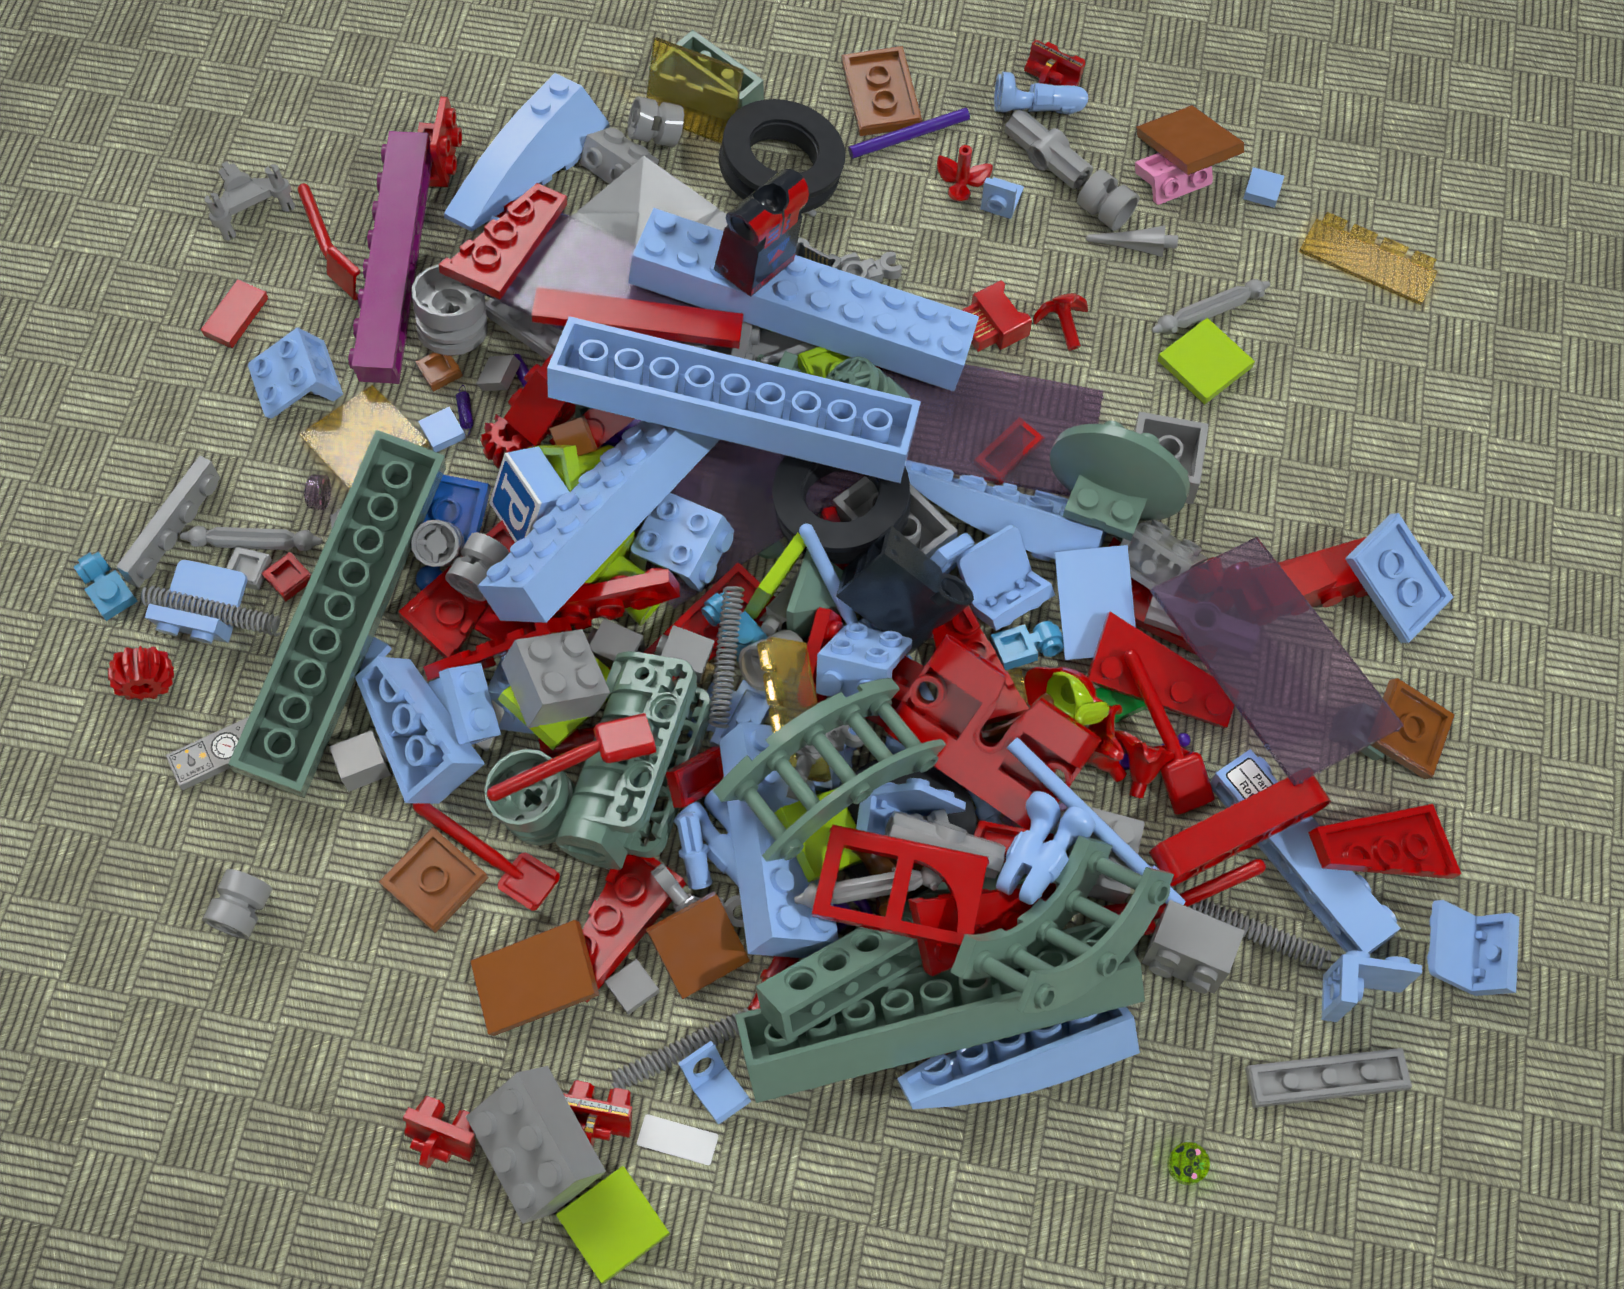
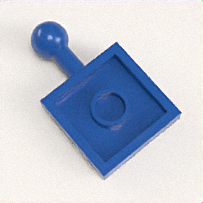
[416,475,491,591]

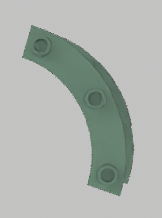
[713,678,946,862]
[951,835,1174,1013]

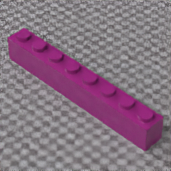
[348,131,433,384]

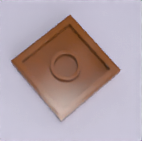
[1367,678,1455,779]
[379,827,489,933]
[646,891,750,999]

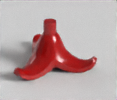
[1051,704,1127,782]
[1115,730,1191,798]

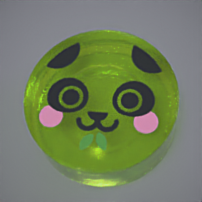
[1167,1142,1210,1185]

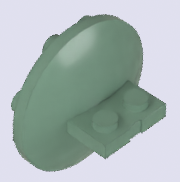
[1050,421,1190,541]

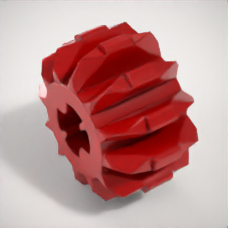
[480,414,541,469]
[108,645,174,701]

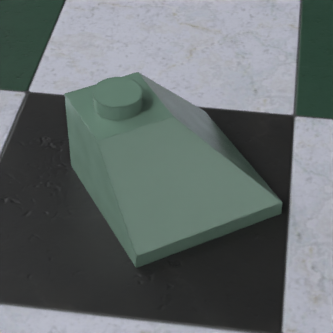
[786,549,843,639]

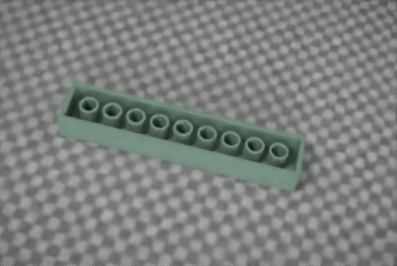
[228,429,446,798]
[735,921,1145,1103]

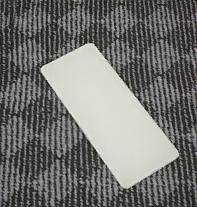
[637,1114,718,1165]

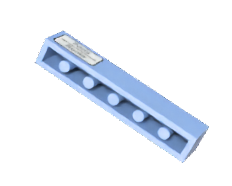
[1210,749,1401,954]

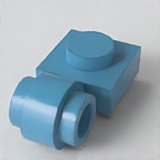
[73,551,138,621]
[701,592,768,662]
[991,621,1064,670]

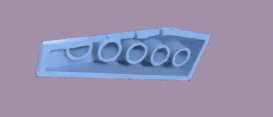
[444,73,609,232]
[905,460,1107,561]
[897,1007,1140,1109]

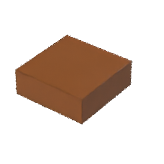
[415,352,463,392]
[550,415,597,456]

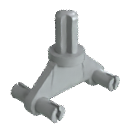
[204,162,295,240]

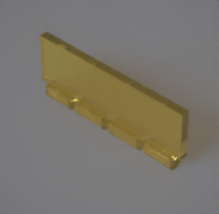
[1299,212,1438,305]
[757,637,832,782]

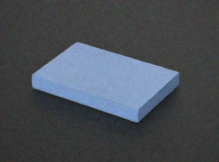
[1345,513,1453,643]
[1054,545,1136,660]

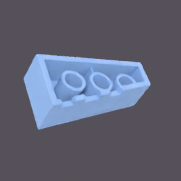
[355,656,485,804]

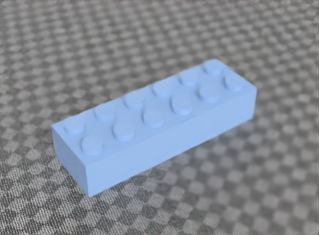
[719,721,839,958]

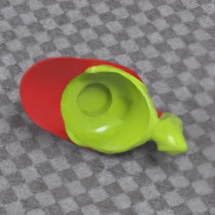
[1024,667,1109,725]

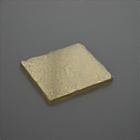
[646,37,744,143]
[299,385,430,489]

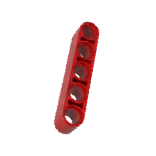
[1149,768,1331,887]

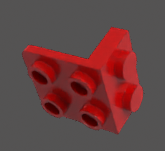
[417,96,462,188]

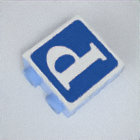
[489,446,570,542]

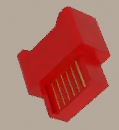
[962,280,1032,352]

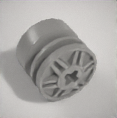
[412,264,488,356]

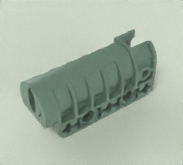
[556,651,712,870]

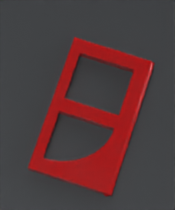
[812,824,989,948]

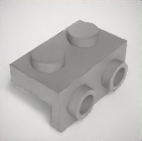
[579,127,659,184]

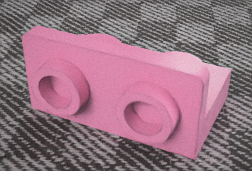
[1135,153,1213,205]

